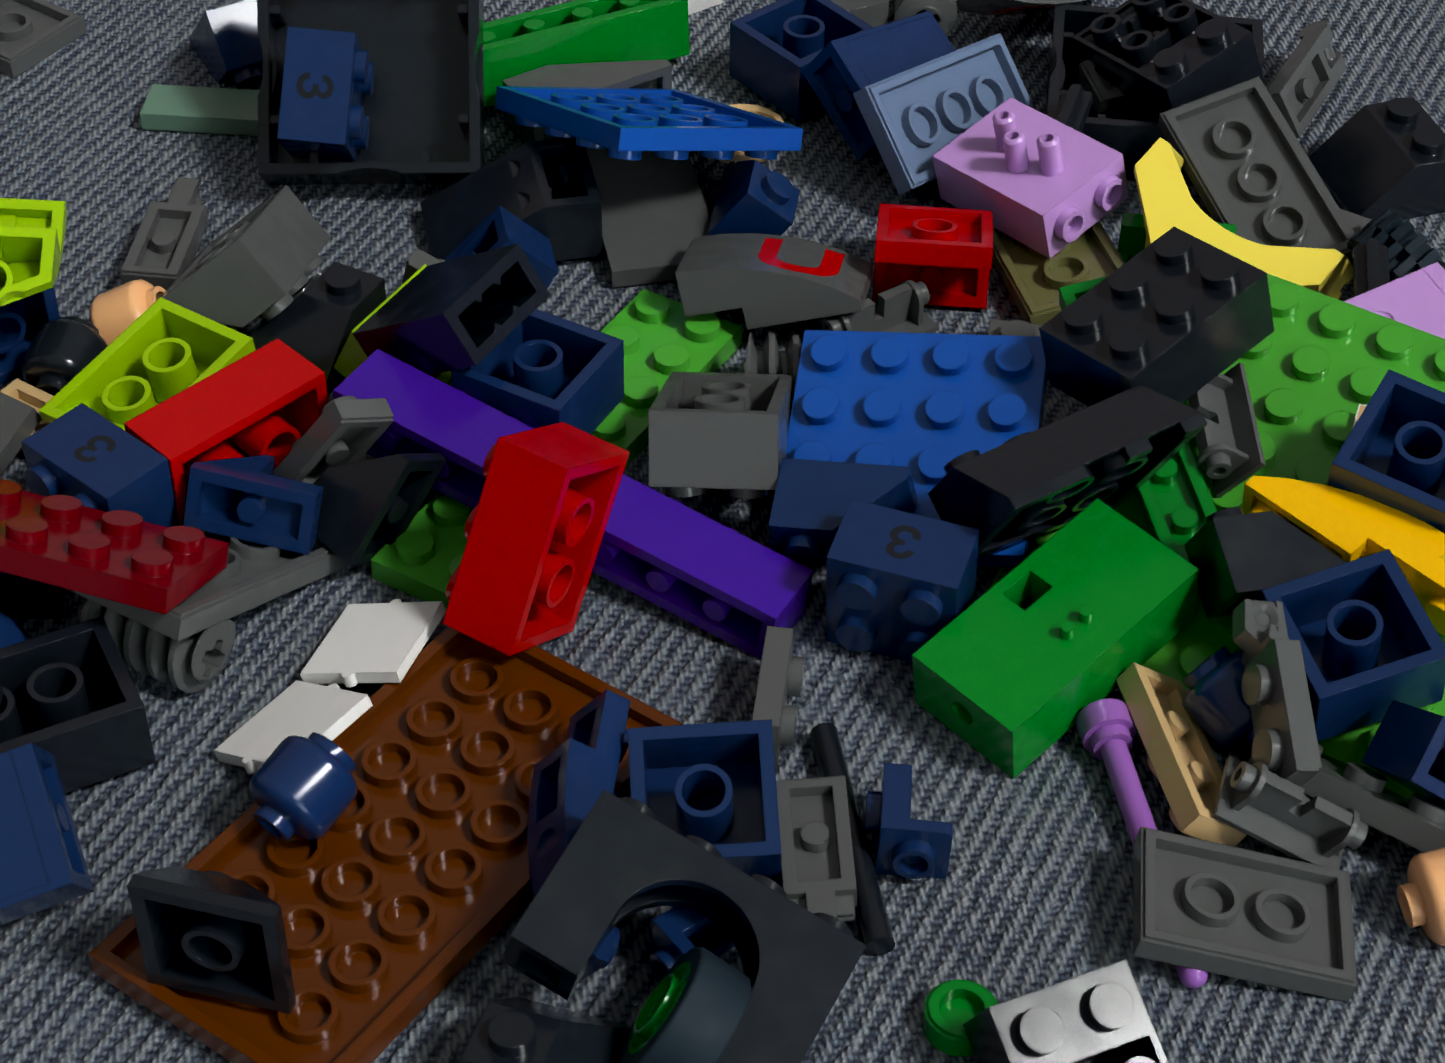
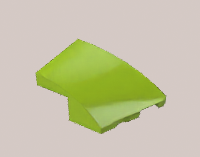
[0,198,67,307]

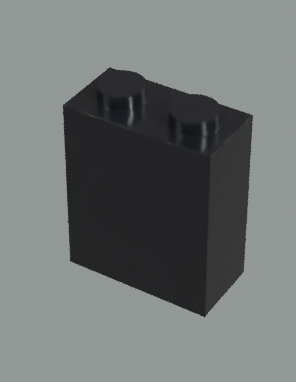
[353,243,550,375]

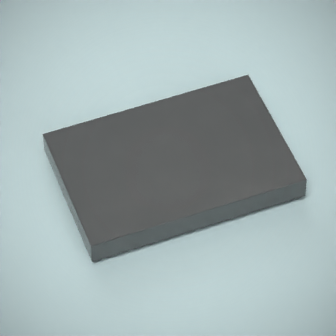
[1133,827,1357,1002]

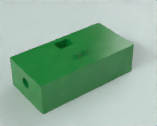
[912,498,1199,779]

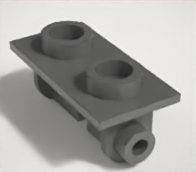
[821,280,939,333]
[1188,362,1266,498]
[1212,756,1368,869]

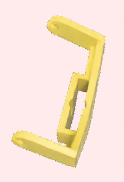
[1134,137,1353,299]

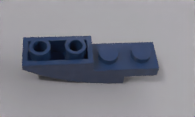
[527,689,631,983]

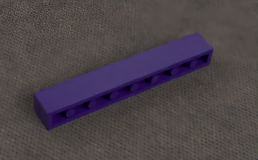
[333,349,813,660]

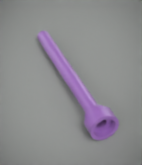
[1076,698,1208,988]

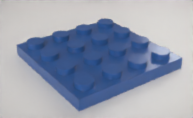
[495,86,803,160]
[770,330,1048,568]

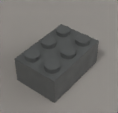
[649,372,793,499]

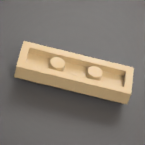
[1116,662,1247,847]

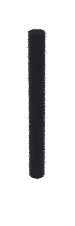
[810,723,895,956]

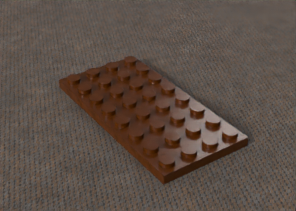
[88,626,682,1063]

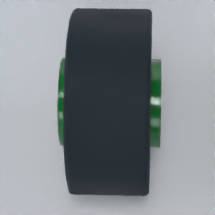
[619,947,751,1063]

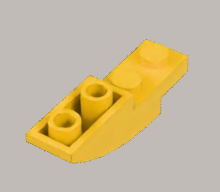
[1242,475,1445,635]

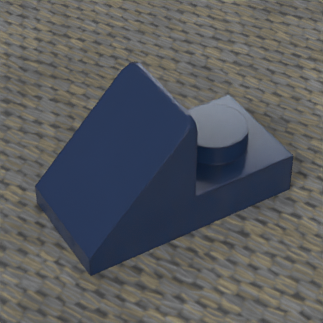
[183,455,324,555]

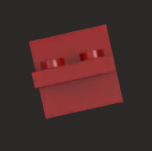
[872,203,993,309]

